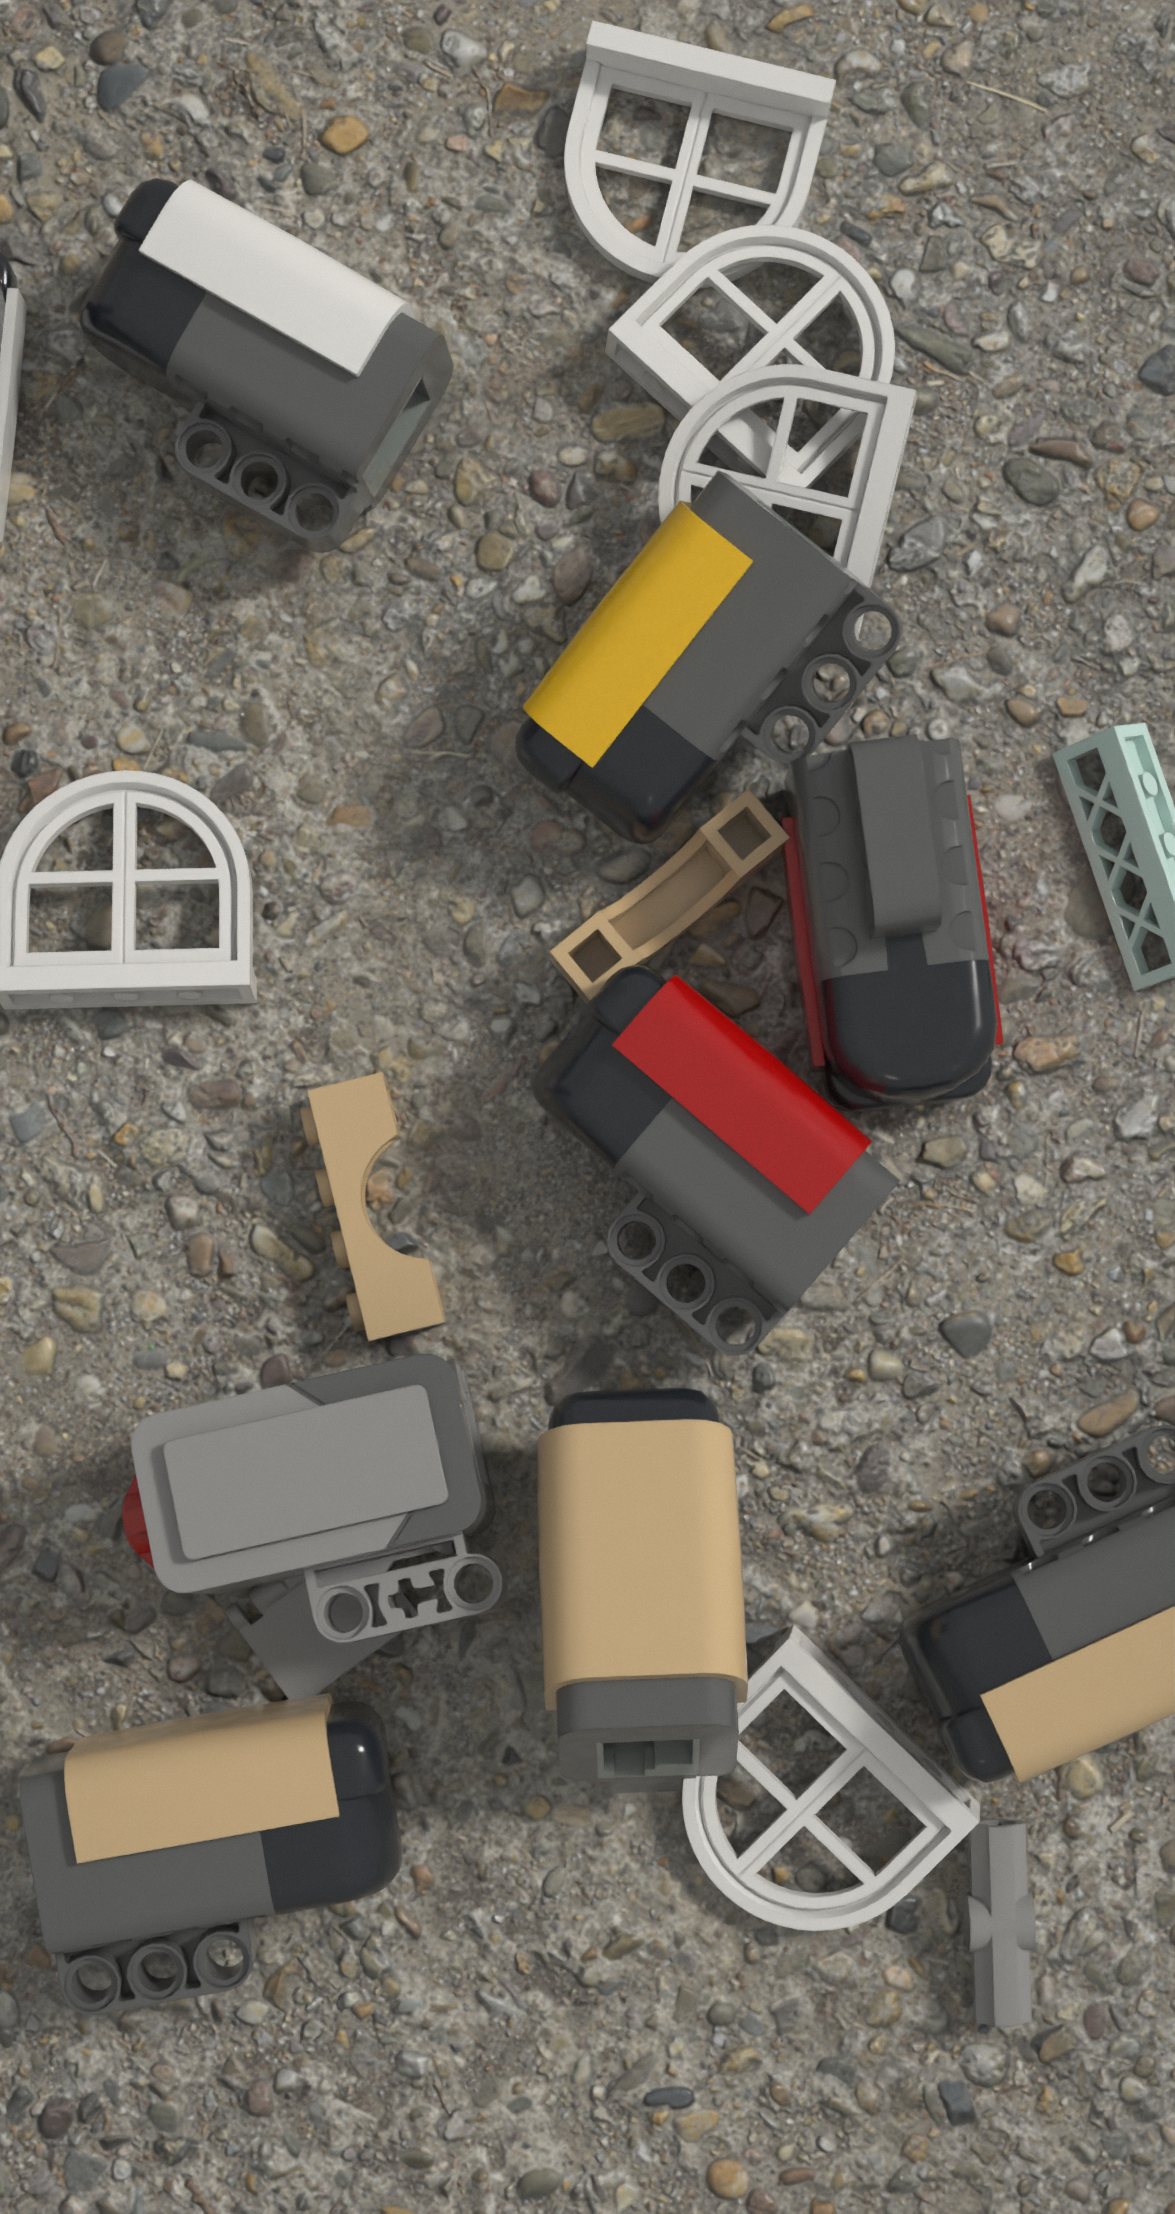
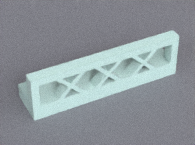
[1052,723,1175,991]

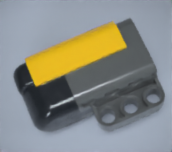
[515,470,903,845]

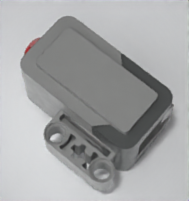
[122,1354,508,1643]

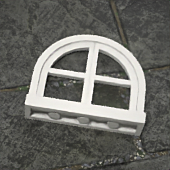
[564,20,836,288]
[605,224,895,520]
[658,364,917,641]
[0,770,257,1010]
[682,1624,980,1931]

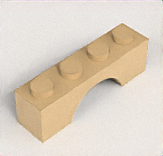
[549,788,790,1004]
[300,1072,447,1341]

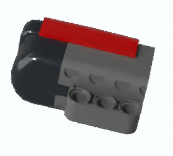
[779,734,1003,1113]
[532,965,900,1356]

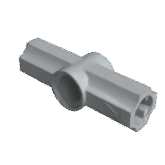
[963,1818,1036,2027]

